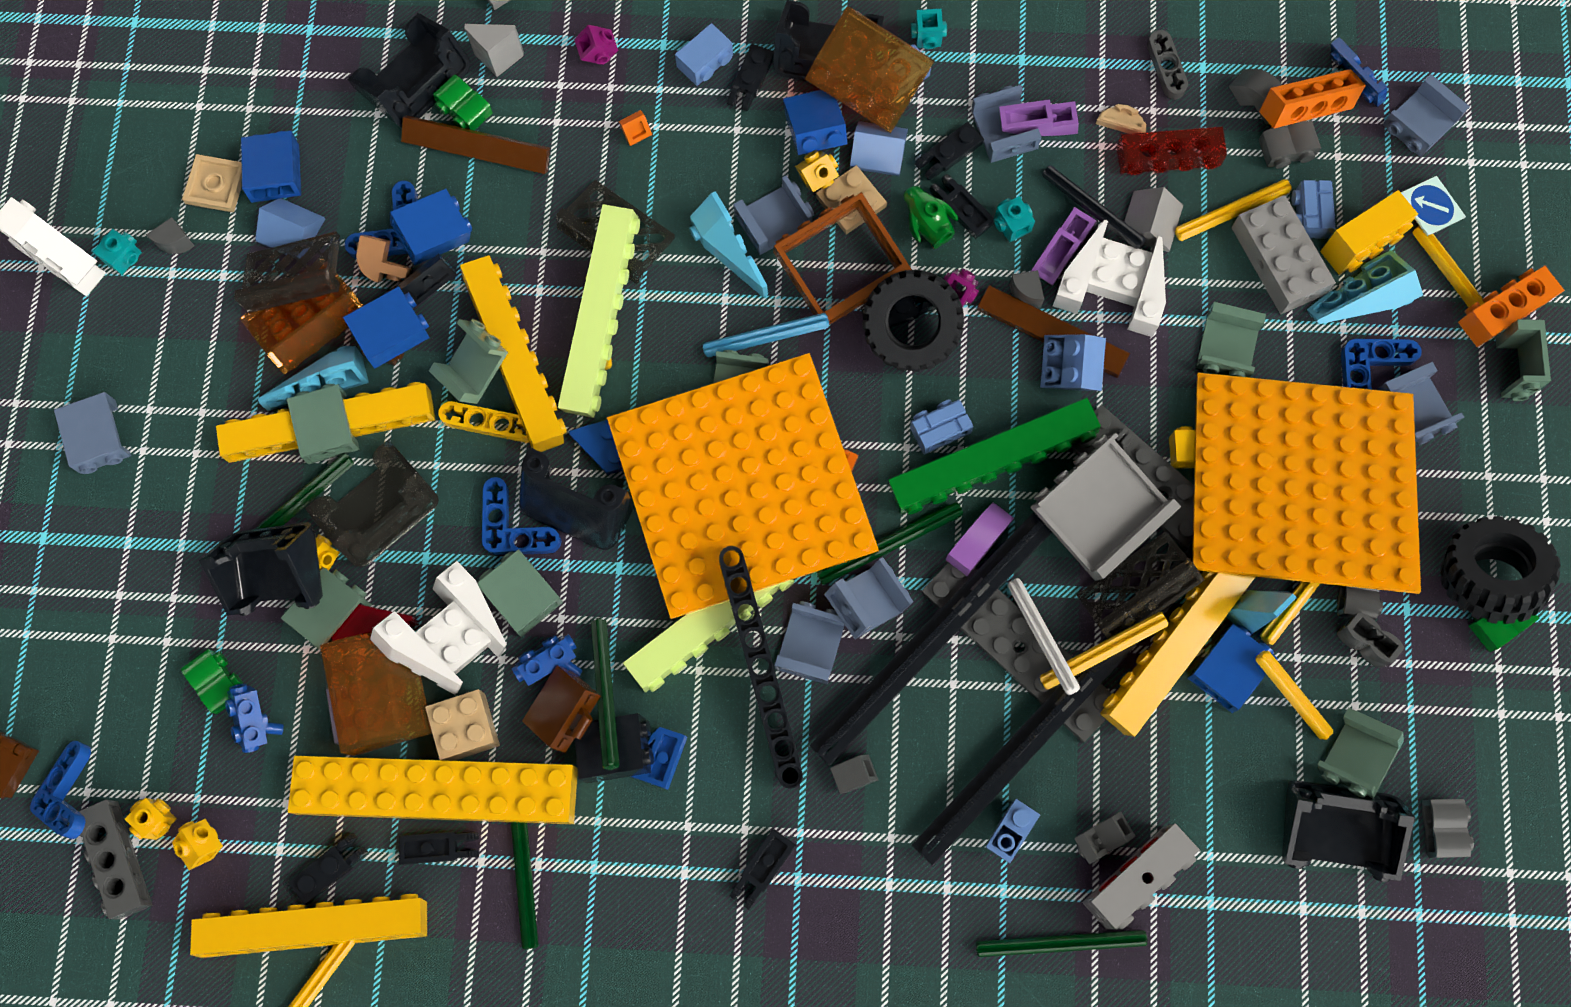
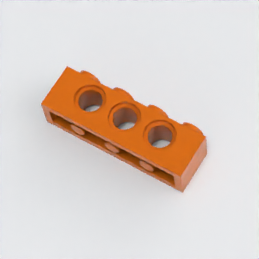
[1259,69,1366,128]
[1458,266,1565,347]

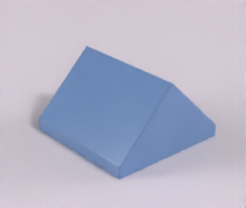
[850,121,908,176]
[255,198,325,262]

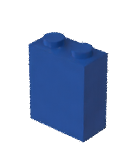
[783,88,848,155]
[241,131,301,203]
[390,189,472,266]
[343,287,430,369]
[1188,624,1278,713]

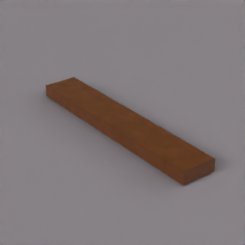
[401,115,550,174]
[977,285,1130,378]

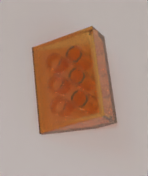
[805,6,935,133]
[240,257,364,375]
[320,633,432,756]

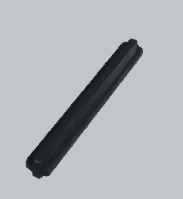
[1042,165,1146,249]

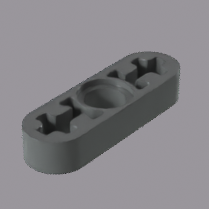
[1147,30,1188,100]

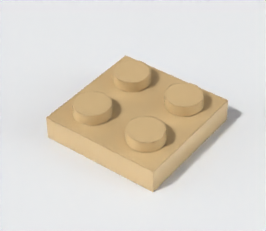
[182,154,242,213]
[816,165,887,235]

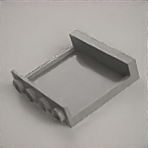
[1031,433,1181,581]

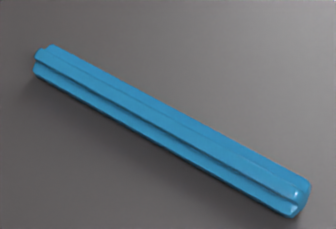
[703,313,829,357]

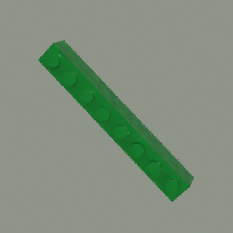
[888,398,1101,515]

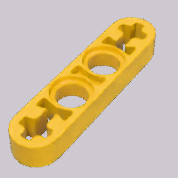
[438,401,529,443]

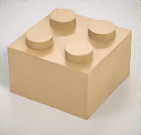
[425,689,500,761]

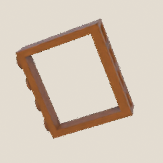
[773,192,912,325]

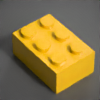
[1320,190,1418,275]

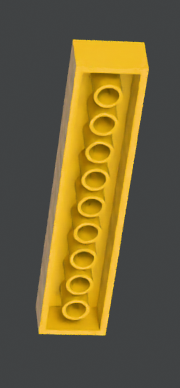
[288,756,578,824]

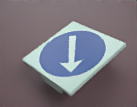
[1401,176,1466,236]

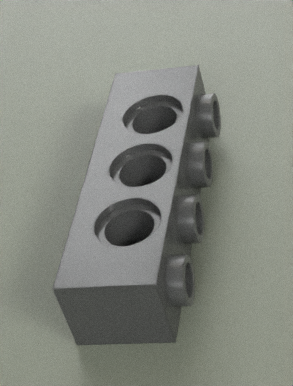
[78,799,153,920]

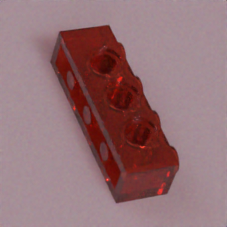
[1117,127,1227,175]

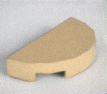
[1096,104,1146,138]

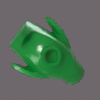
[903,186,958,249]

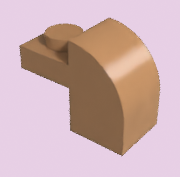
[356,235,412,282]

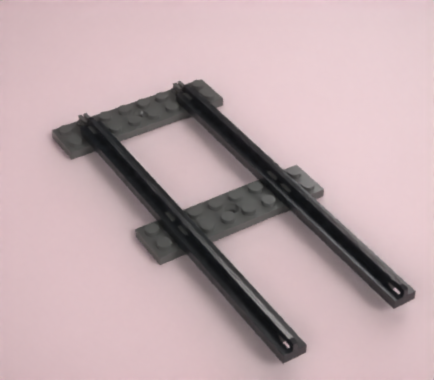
[809,404,1204,865]

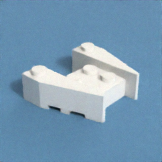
[0,197,106,297]
[1053,220,1166,337]
[370,561,507,695]

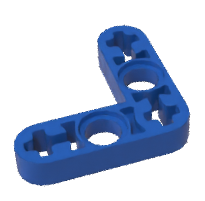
[344,181,418,259]
[1341,339,1422,390]
[482,477,562,555]
[30,741,91,839]

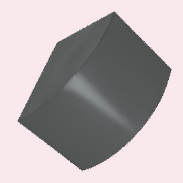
[146,217,195,254]
[1009,270,1044,309]
[830,754,879,794]

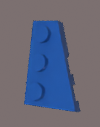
[1330,37,1387,107]

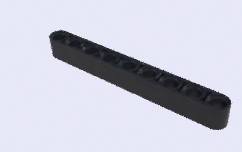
[719,546,803,789]

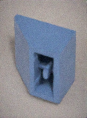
[1040,334,1106,391]

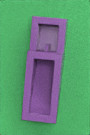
[999,100,1079,136]
[1031,207,1097,286]
[946,502,1014,576]

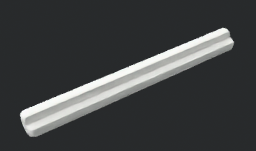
[1008,578,1080,695]

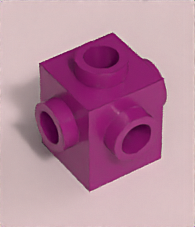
[574,25,618,65]
[944,268,979,308]

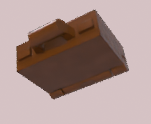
[522,665,601,753]
[0,731,40,799]

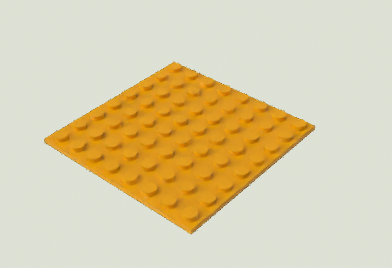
[607,353,879,619]
[1192,373,1421,594]

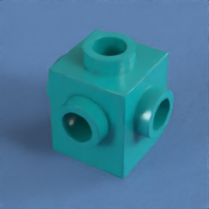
[911,9,947,49]
[994,196,1035,243]
[92,228,142,275]

